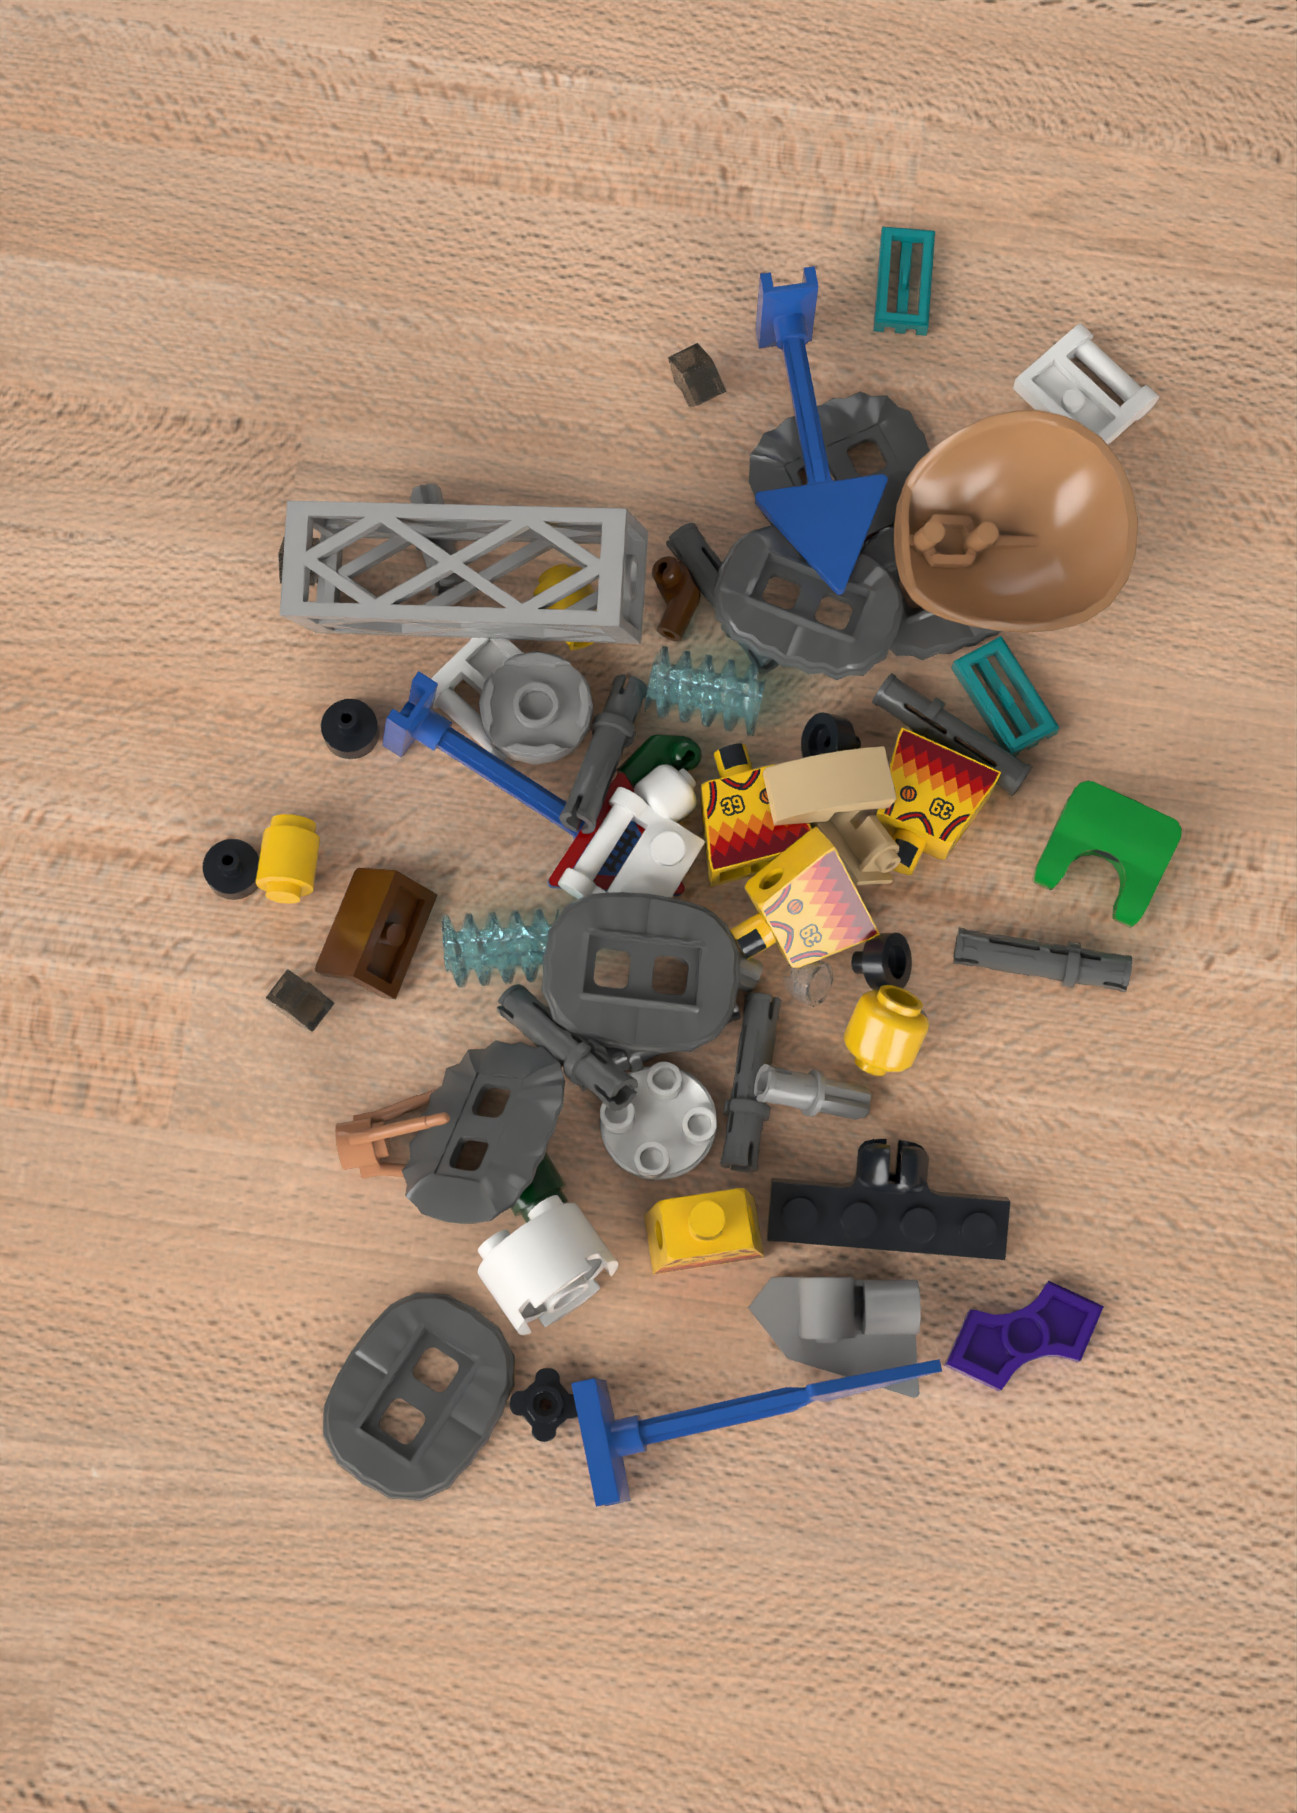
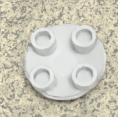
[600,1062,717,1180]

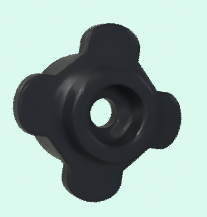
[509,1368,578,1442]

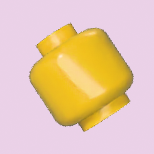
[843,985,930,1076]

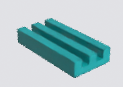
[873,226,935,336]
[951,636,1060,757]

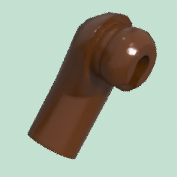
[652,556,701,642]

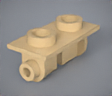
[809,810,901,885]

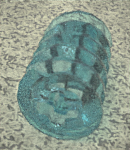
[644,646,766,736]
[442,908,559,988]

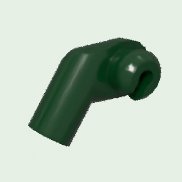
[616,734,702,789]

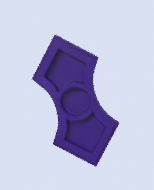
[944,1281,1104,1392]

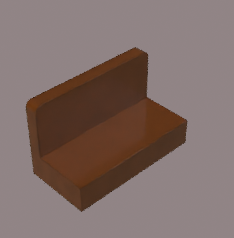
[315,868,438,1000]

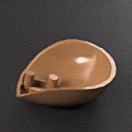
[894,410,1138,633]

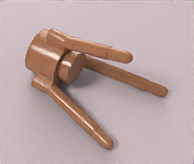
[335,1089,475,1179]

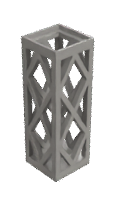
[280,501,648,644]

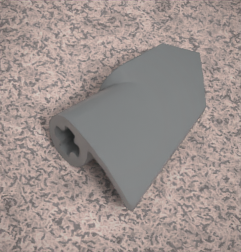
[748,1277,921,1398]

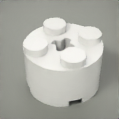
[478,1195,619,1335]

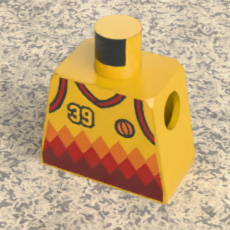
[876,727,1001,875]
[700,743,812,887]
[730,827,880,968]
[644,1188,764,1274]

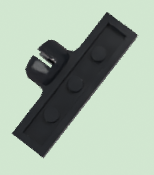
[767,1139,1011,1260]

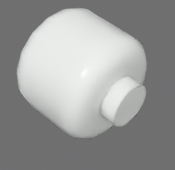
[634,764,697,823]

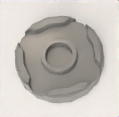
[479,651,593,765]

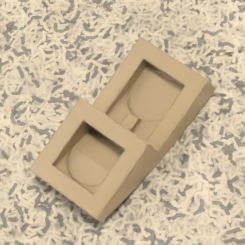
[763,746,897,825]

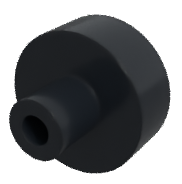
[321,699,379,759]
[801,712,861,758]
[203,839,259,900]
[851,932,912,990]

